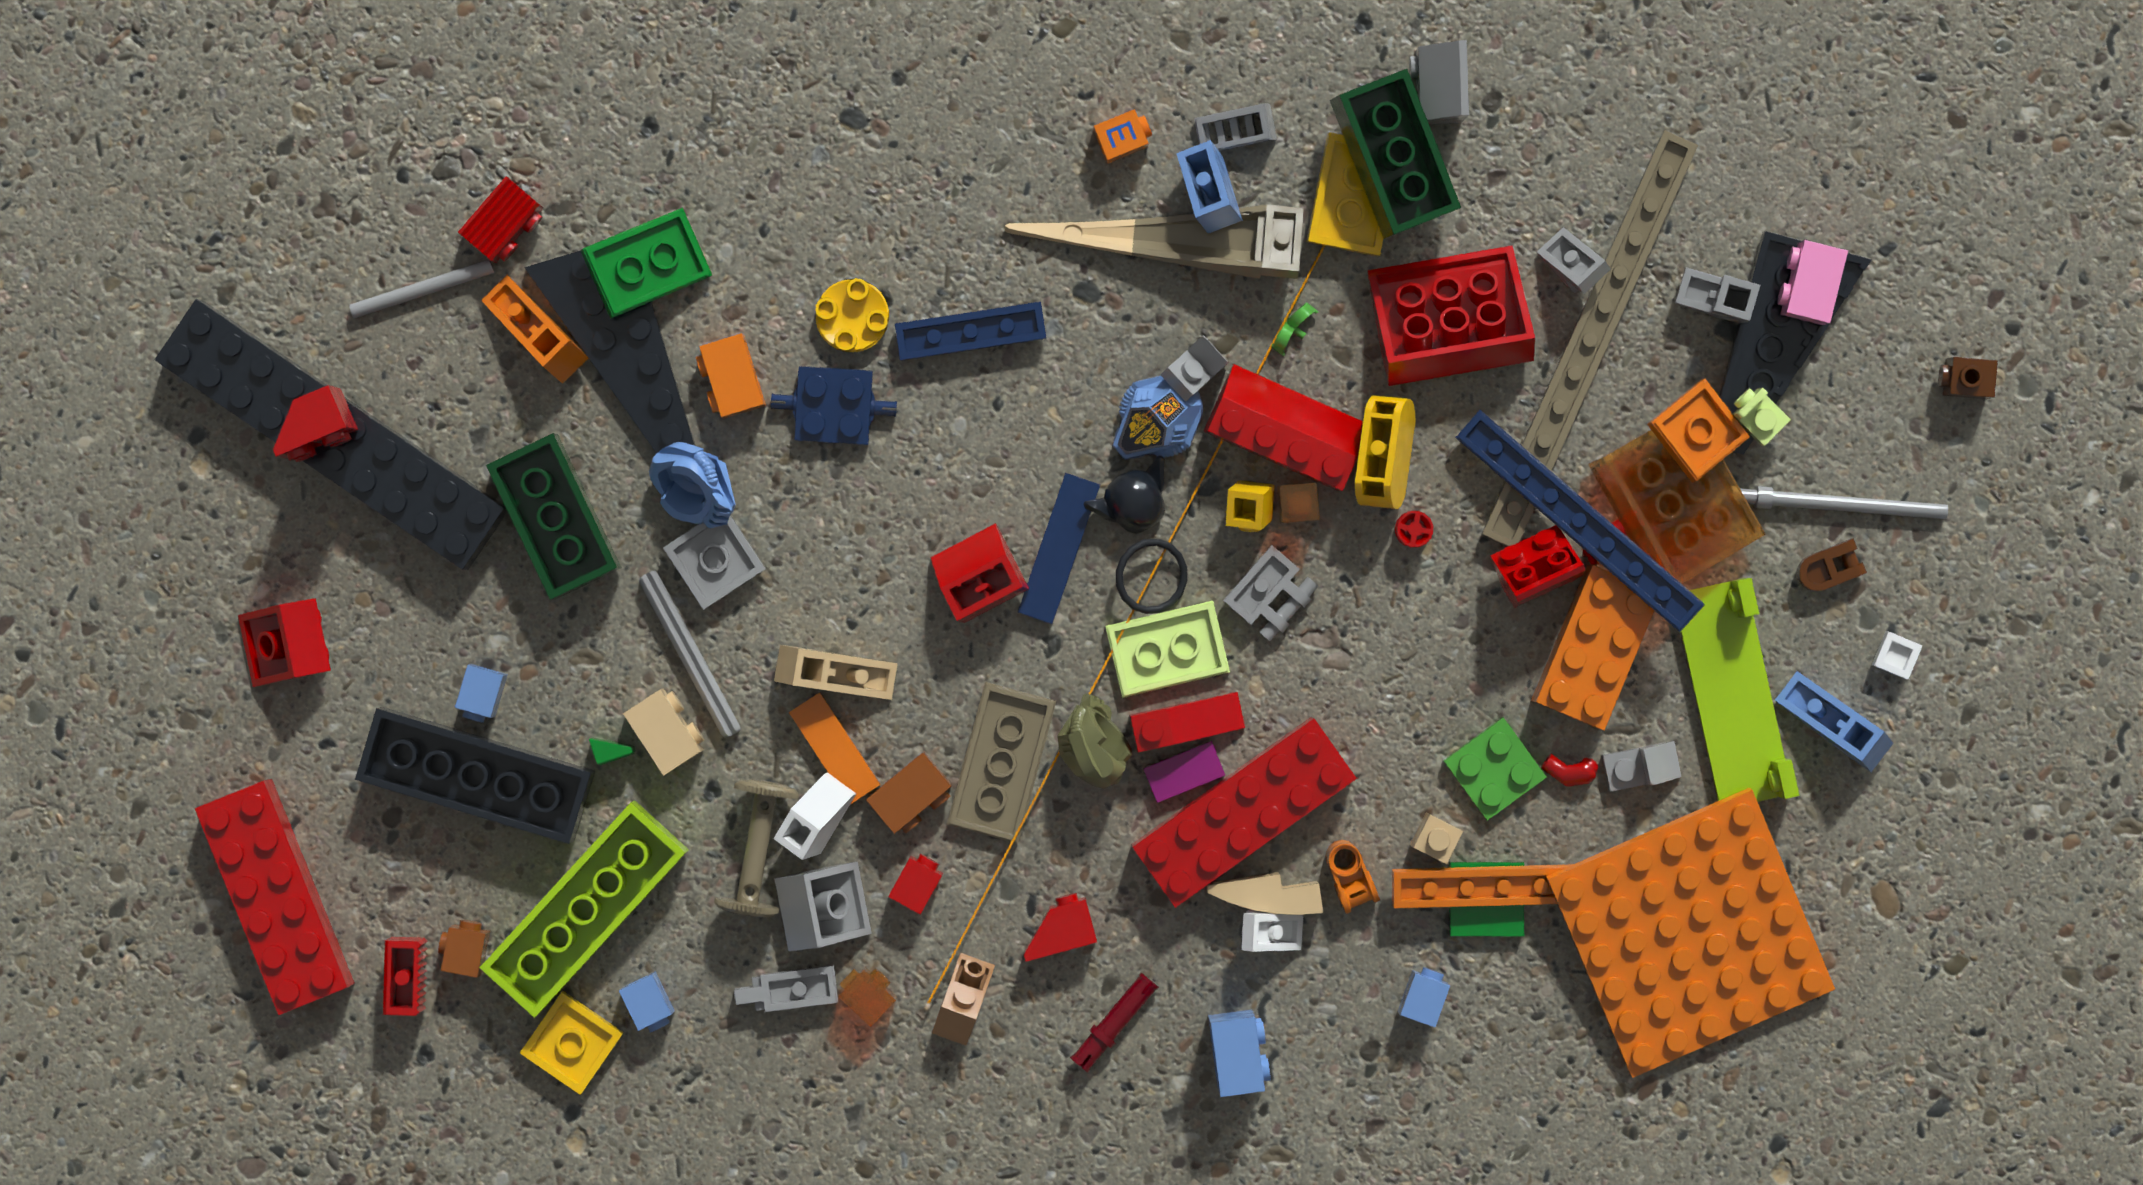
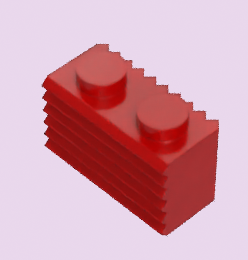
[458,176,543,264]
[383,937,428,1016]

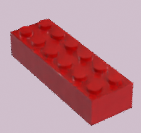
[1131,717,1357,908]
[194,779,355,1015]

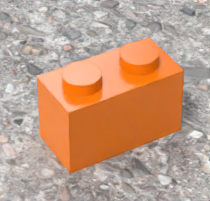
[696,333,766,419]

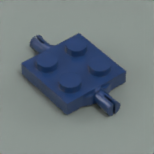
[771,366,897,445]

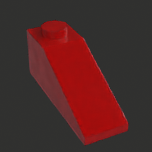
[1129,692,1245,752]

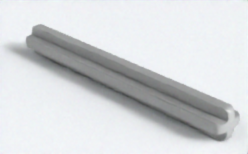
[639,571,741,738]

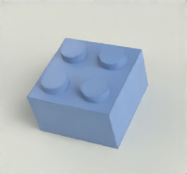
[1208,1009,1271,1097]

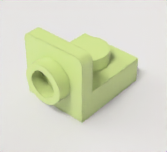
[1733,387,1791,446]

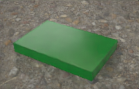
[580,207,712,319]

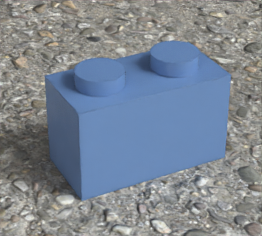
[1176,140,1243,234]

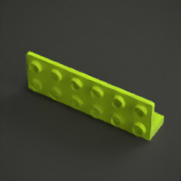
[1681,578,1800,802]

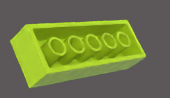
[479,800,689,1018]

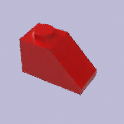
[1024,893,1097,962]

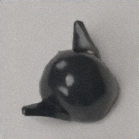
[1083,455,1165,534]

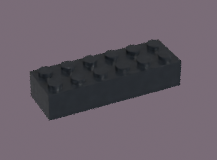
[355,707,595,844]

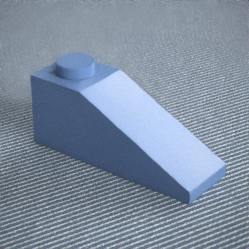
[1775,671,1893,772]

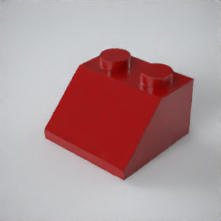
[238,598,331,687]

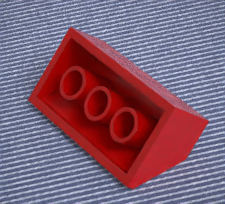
[1203,364,1363,491]

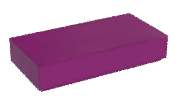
[1143,741,1225,803]

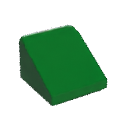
[589,737,636,765]

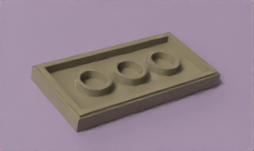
[947,682,1056,844]

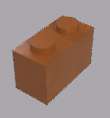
[866,751,952,834]

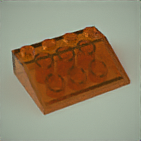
[1588,429,1766,584]

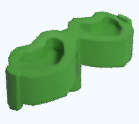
[1272,302,1319,357]

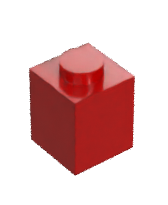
[888,854,943,915]

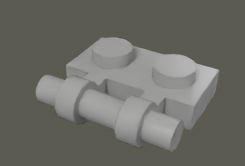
[1223,545,1318,641]

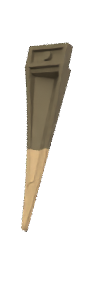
[1005,204,1304,279]

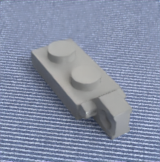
[734,965,839,1012]

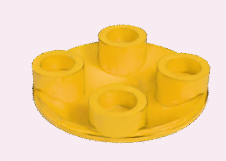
[815,278,889,353]

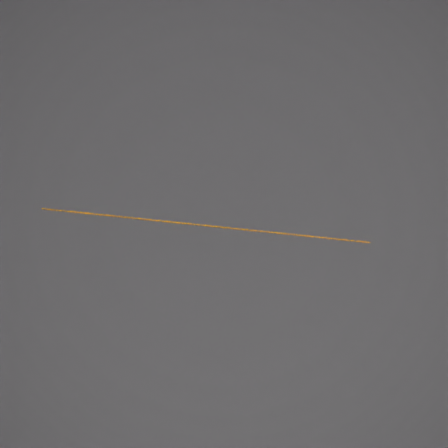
[927,246,1325,1003]

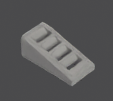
[1194,103,1277,151]

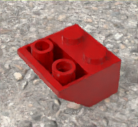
[273,385,358,462]
[930,523,1029,623]
[1490,525,1586,608]

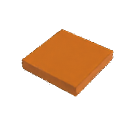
[1647,378,1750,483]

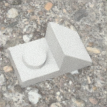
[1241,910,1303,952]

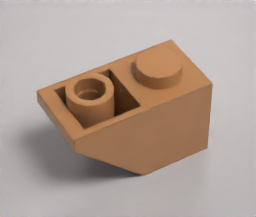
[932,953,995,1046]

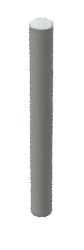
[349,259,495,319]

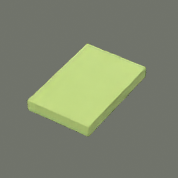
[1105,600,1230,698]

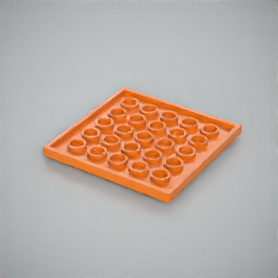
[1546,788,1835,1078]

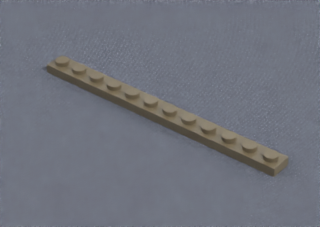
[1481,130,1698,546]

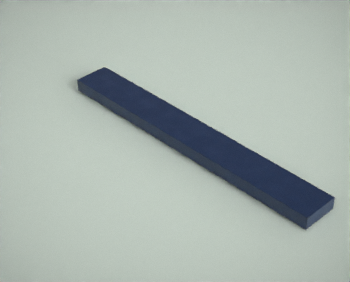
[1455,410,1705,633]

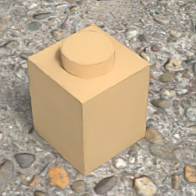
[1410,812,1463,864]

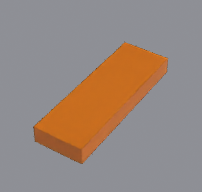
[789,692,881,804]

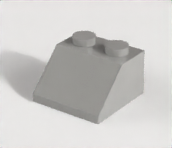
[1409,40,1469,124]
[775,861,872,951]

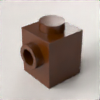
[1938,357,1998,399]

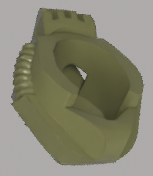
[1057,693,1132,789]

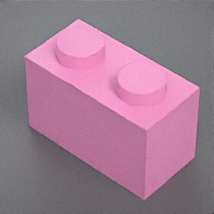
[1778,240,1848,325]

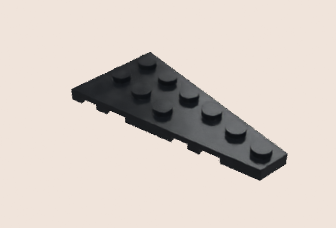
[1719,231,1872,455]
[524,251,696,453]

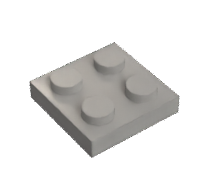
[663,515,766,610]

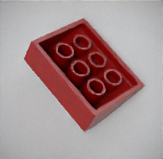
[1367,245,1535,386]

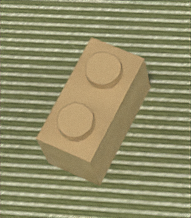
[623,688,704,776]

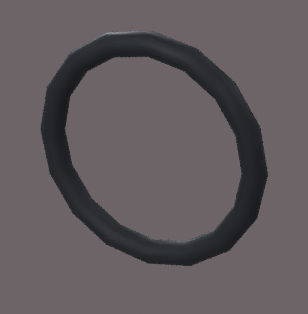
[1116,538,1188,614]

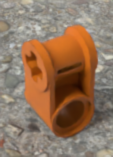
[1325,840,1380,914]

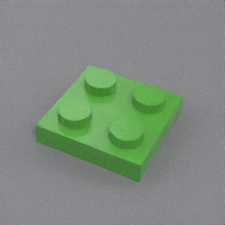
[1443,717,1547,821]

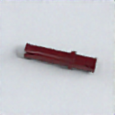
[1070,973,1159,1073]

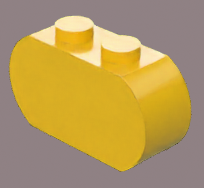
[1355,395,1416,509]

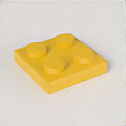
[520,991,624,1095]

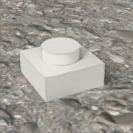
[1872,631,1922,680]

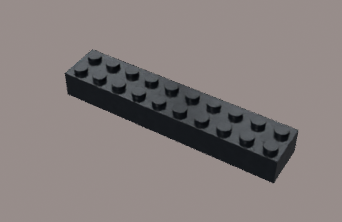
[154,299,508,570]

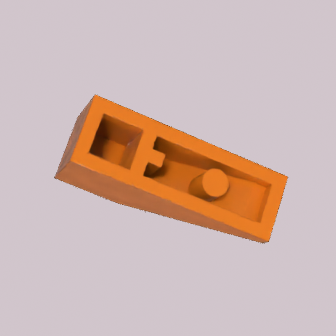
[481,275,588,384]

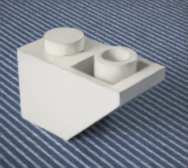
[774,773,856,860]

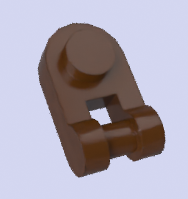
[1797,538,1867,591]

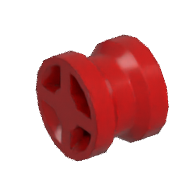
[1395,511,1433,548]

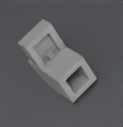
[1675,267,1761,323]

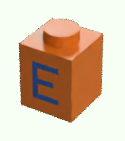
[1093,109,1152,164]

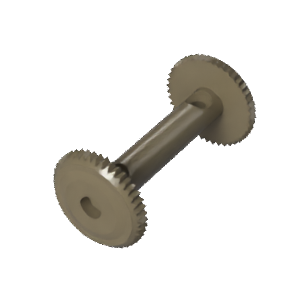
[714,779,799,917]

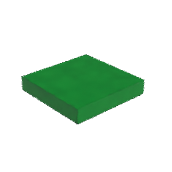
[1449,862,1524,936]

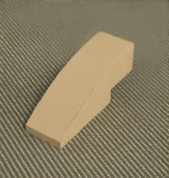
[1206,872,1323,915]

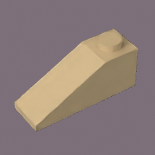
[774,645,897,700]

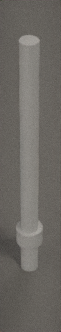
[1726,486,1948,519]

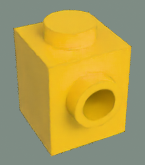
[1225,480,1275,532]

